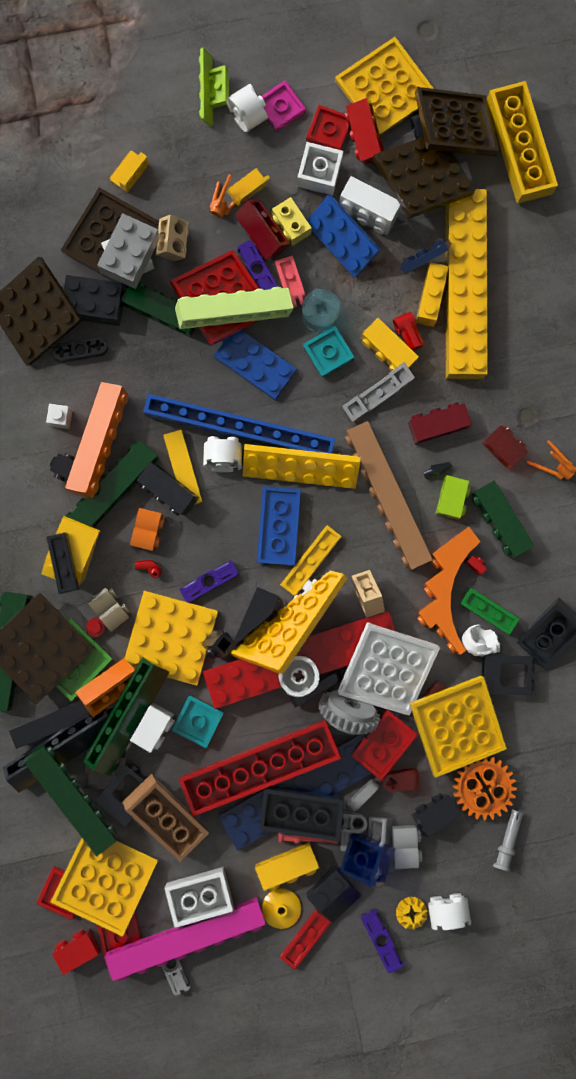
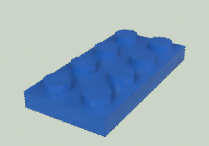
[307,195,381,278]
[214,330,297,400]
[257,486,301,566]

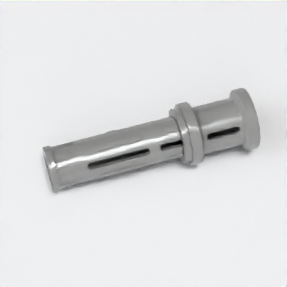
[493,810,524,872]

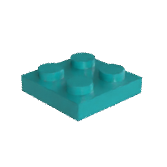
[303,326,354,378]
[171,695,224,748]

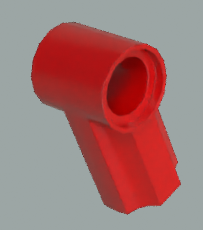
[393,311,424,351]

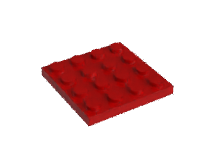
[170,250,260,346]

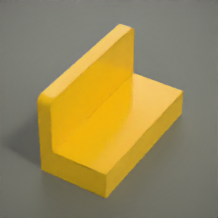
[110,151,149,193]
[227,168,270,207]

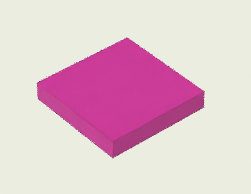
[261,81,306,132]

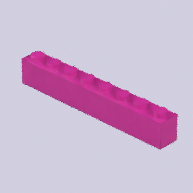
[105,897,266,981]

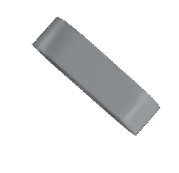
[346,779,379,812]

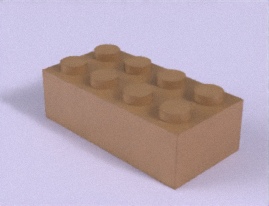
[123,774,209,862]

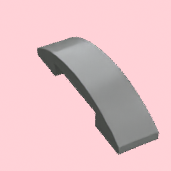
[342,362,415,422]

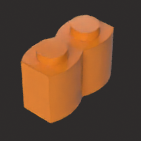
[130,508,165,551]

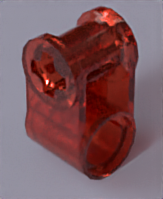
[381,768,420,792]

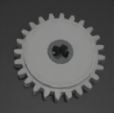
[318,690,380,735]

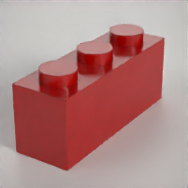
[345,98,384,164]

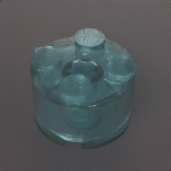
[302,289,340,333]

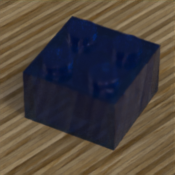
[339,833,395,887]

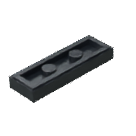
[46,532,79,594]

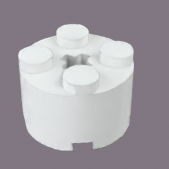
[227,84,268,132]
[203,436,242,472]
[279,656,319,697]
[428,893,471,930]

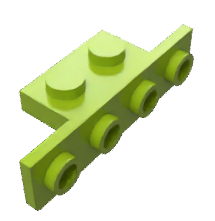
[199,48,229,127]

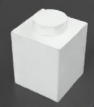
[46,404,72,429]

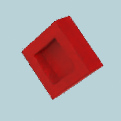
[464,556,487,575]

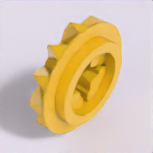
[396,897,428,930]

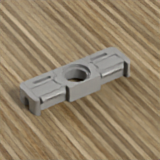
[159,930,191,995]

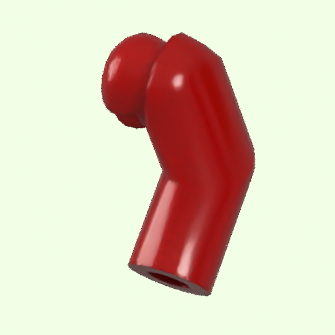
[135,560,162,578]

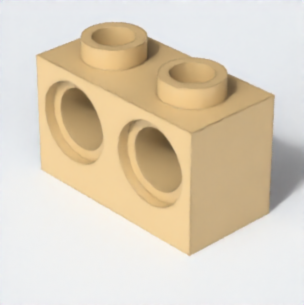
[156,215,189,262]
[352,570,385,618]

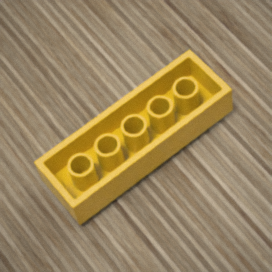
[487,81,558,204]

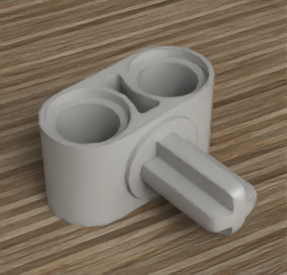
[340,811,367,852]

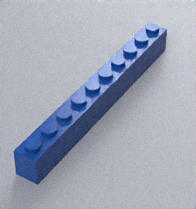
[143,394,335,454]

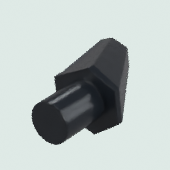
[423,462,451,479]

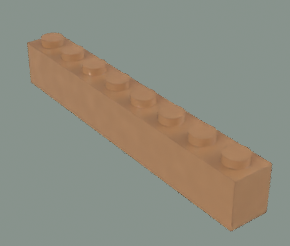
[345,421,433,571]

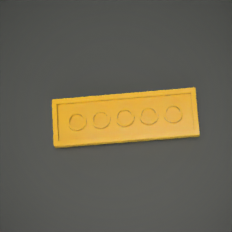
[243,444,361,489]

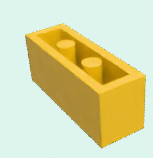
[416,262,449,327]
[361,318,419,371]
[255,842,319,891]

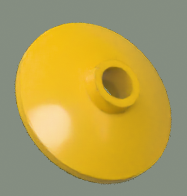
[262,888,301,929]

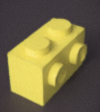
[272,197,311,246]

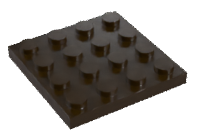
[415,87,500,157]
[373,137,476,219]
[61,187,159,289]
[0,257,83,366]
[0,593,95,704]

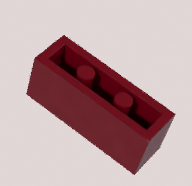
[235,198,291,260]
[408,402,472,445]

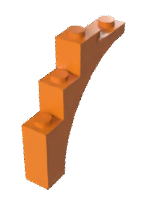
[417,527,480,655]

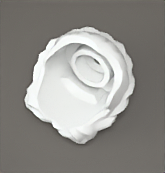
[462,625,500,656]

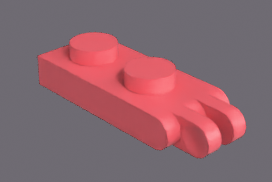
[275,256,306,308]

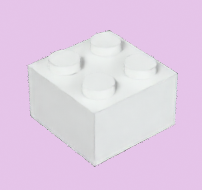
[297,142,343,195]
[130,703,175,753]

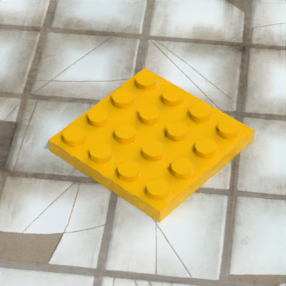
[335,37,434,137]
[125,591,218,686]
[410,676,507,778]
[51,838,158,936]

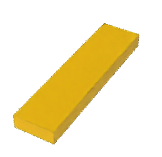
[163,430,203,505]
[280,525,342,596]

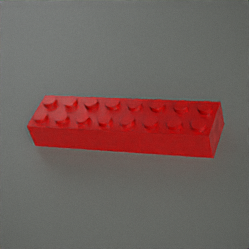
[179,719,341,816]

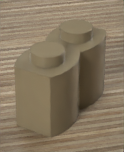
[87,587,131,632]

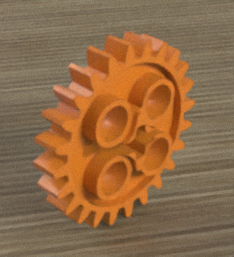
[452,756,517,821]

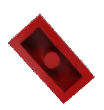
[52,929,101,975]

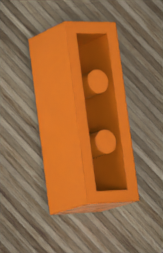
[75,658,135,717]

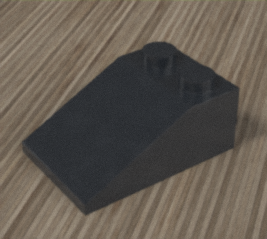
[234,587,281,643]
[516,598,576,669]

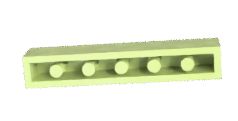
[175,287,294,329]

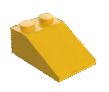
[41,516,100,586]

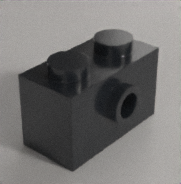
[411,793,461,837]

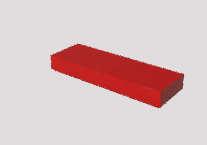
[280,909,332,970]

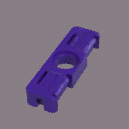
[237,240,278,290]
[180,560,238,603]
[361,908,403,973]

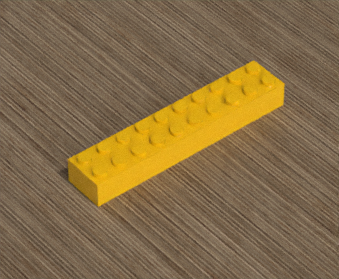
[446,189,487,380]

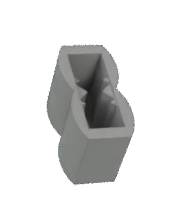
[392,825,422,869]

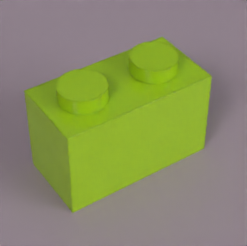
[435,475,471,520]

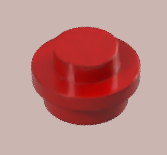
[86,618,106,637]

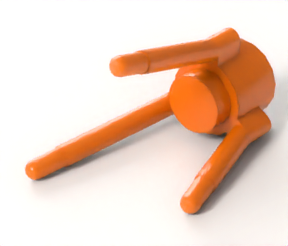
[209,174,236,218]
[526,440,576,480]

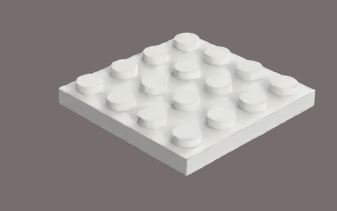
[337,623,440,716]

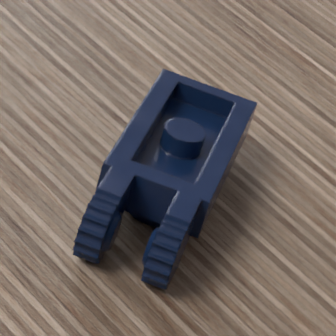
[401,238,451,273]

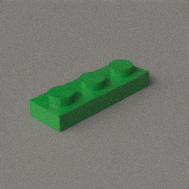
[460,588,519,635]

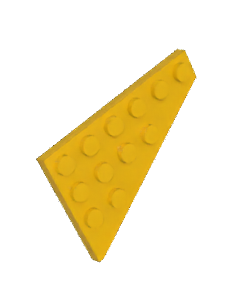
[230,571,347,674]

